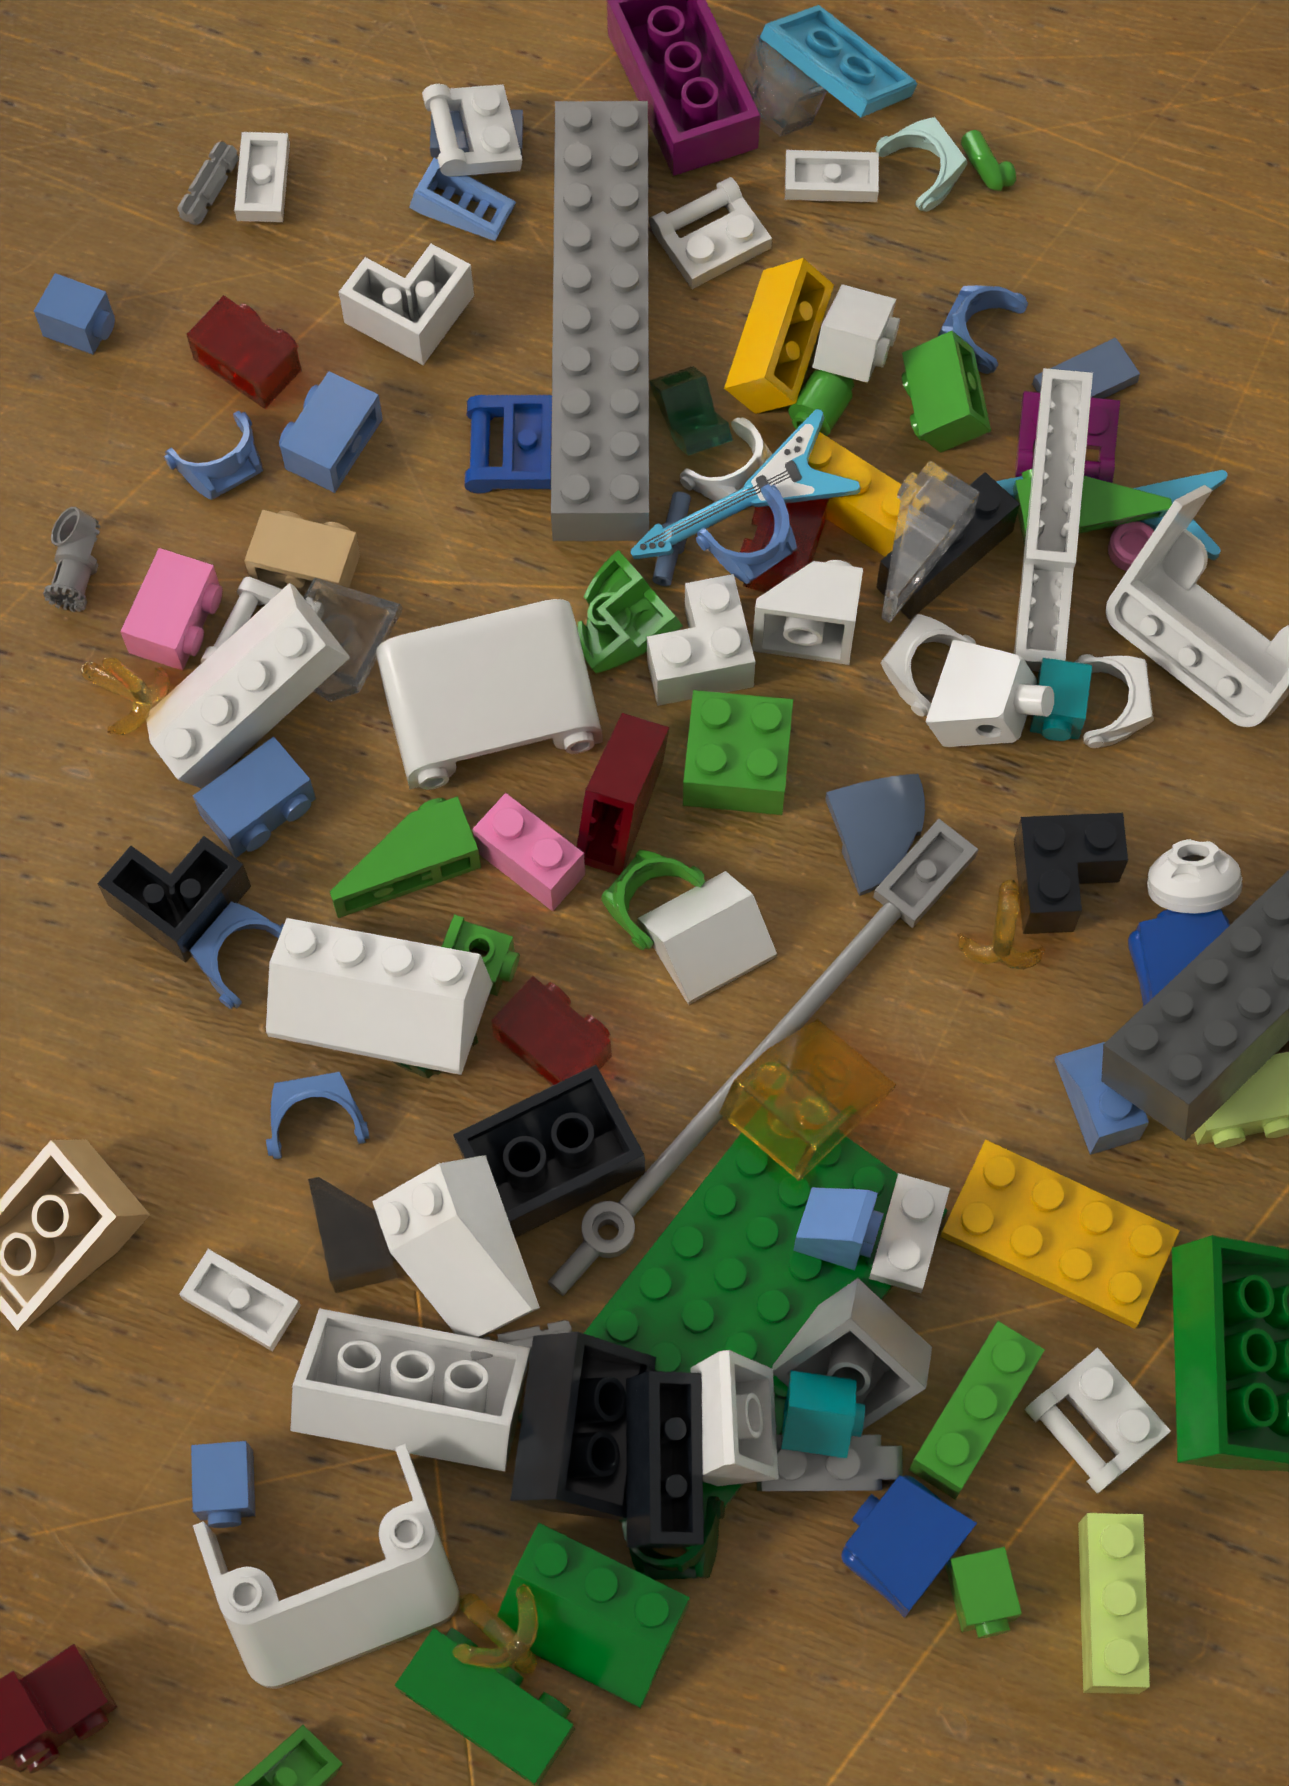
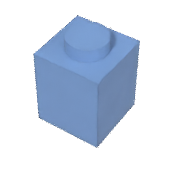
[34,273,115,355]
[191,1441,255,1528]

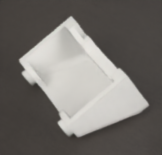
[376,599,603,790]

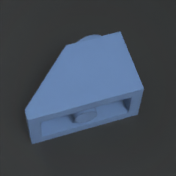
[1054,1042,1149,1155]

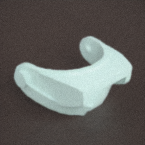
[875,117,967,212]

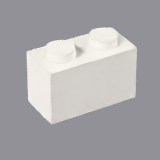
[812,284,900,383]

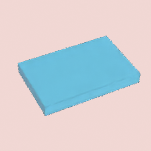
[760,5,918,117]

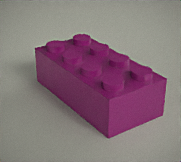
[607,0,760,176]

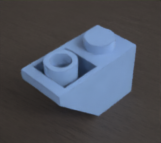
[793,1187,884,1270]

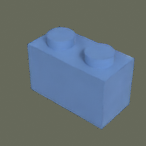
[279,371,383,493]
[193,736,316,858]

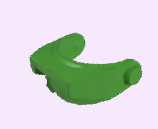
[601,849,705,950]

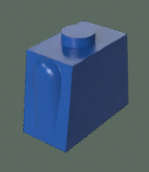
[1128,909,1230,1007]
[841,1475,977,1618]

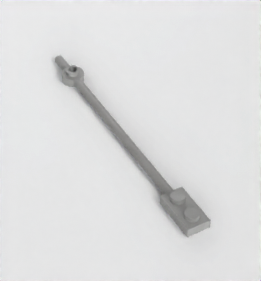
[548,819,978,1296]

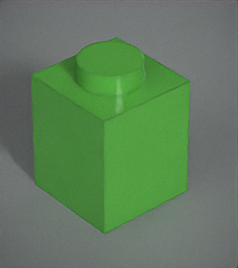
[945,1547,1022,1639]

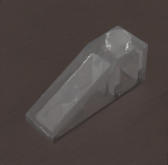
[881,461,979,623]

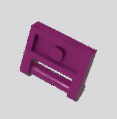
[1015,391,1120,483]

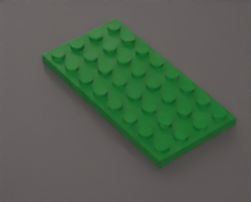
[518,1087,948,1552]

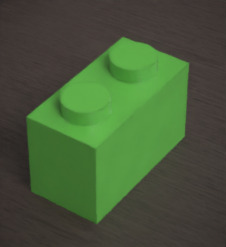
[902,330,991,453]

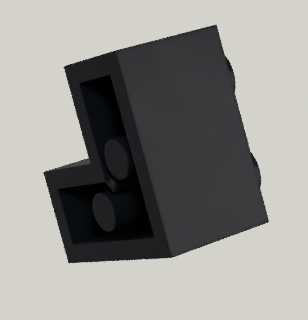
[1014,813,1128,934]
[97,836,251,963]

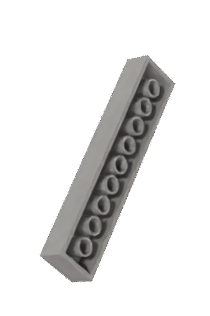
[551,101,649,541]

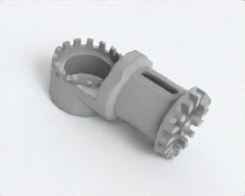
[43,507,100,612]

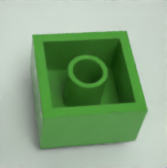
[683,690,793,815]

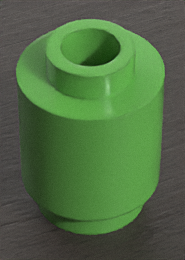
[789,370,854,436]

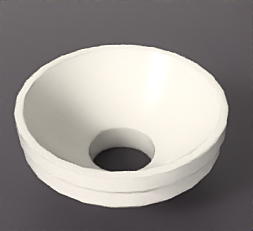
[1147,839,1242,914]

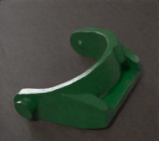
[619,1496,725,1580]

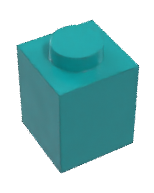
[1030,658,1092,741]
[781,1371,865,1458]

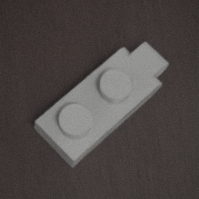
[757,1435,903,1491]

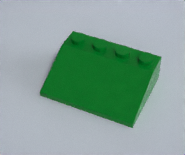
[1172,1235,1289,1472]

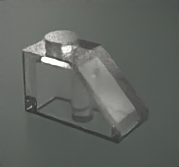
[741,34,827,137]

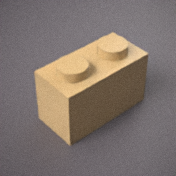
[244,510,360,605]

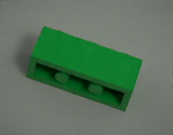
[394,1627,575,1786]

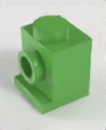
[442,914,520,996]

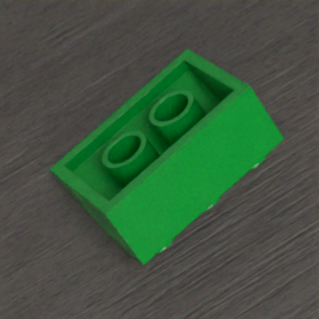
[491,1523,690,1709]

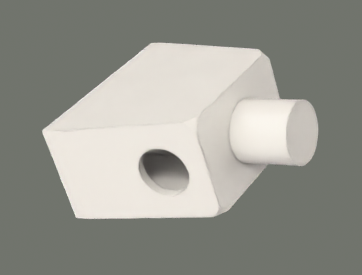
[925,640,1054,747]

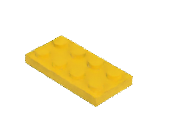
[940,1139,1180,1329]

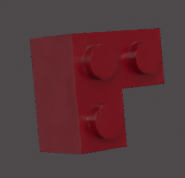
[0,1644,118,1773]

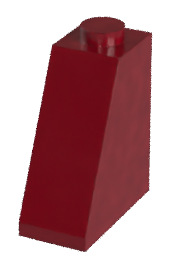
[576,713,670,875]

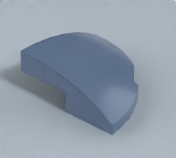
[825,774,925,896]

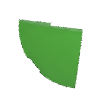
[578,550,683,674]

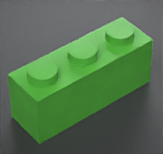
[909,1321,1045,1500]

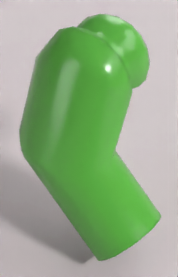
[961,130,1016,191]

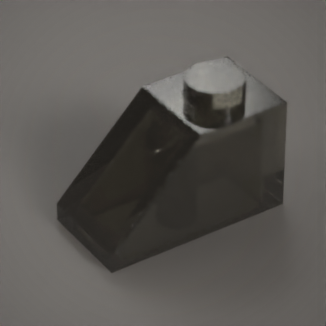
[308,1177,398,1293]

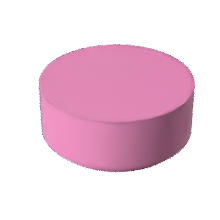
[1108,521,1154,571]

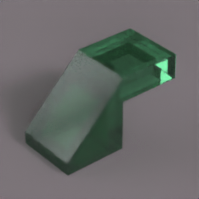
[649,366,733,455]

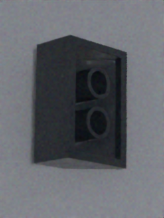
[453,1065,645,1238]
[510,1332,656,1521]

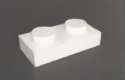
[234,132,290,222]
[785,150,879,202]
[869,1173,950,1294]
[179,1249,301,1352]

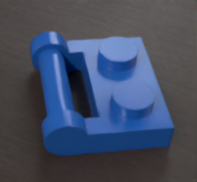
[464,395,552,494]

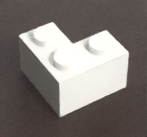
[339,244,474,365]
[647,574,755,706]

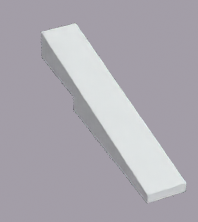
[1014,368,1093,672]

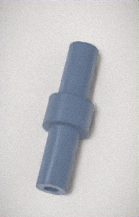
[652,492,691,586]

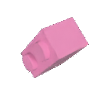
[120,548,223,671]
[472,793,585,911]

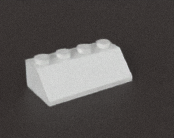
[145,583,350,789]
[266,918,493,1075]
[290,1308,530,1472]

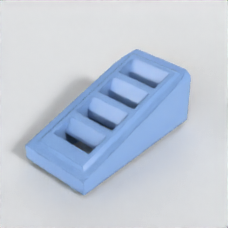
[409,157,516,241]

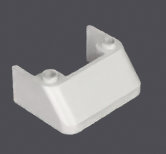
[1106,485,1289,727]
[193,1444,460,1689]

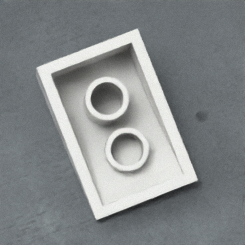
[372,1155,540,1338]

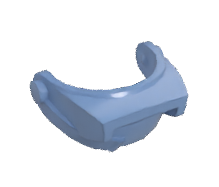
[938,285,1028,374]
[164,411,263,500]
[696,484,797,584]
[189,902,284,1009]
[266,1072,370,1159]

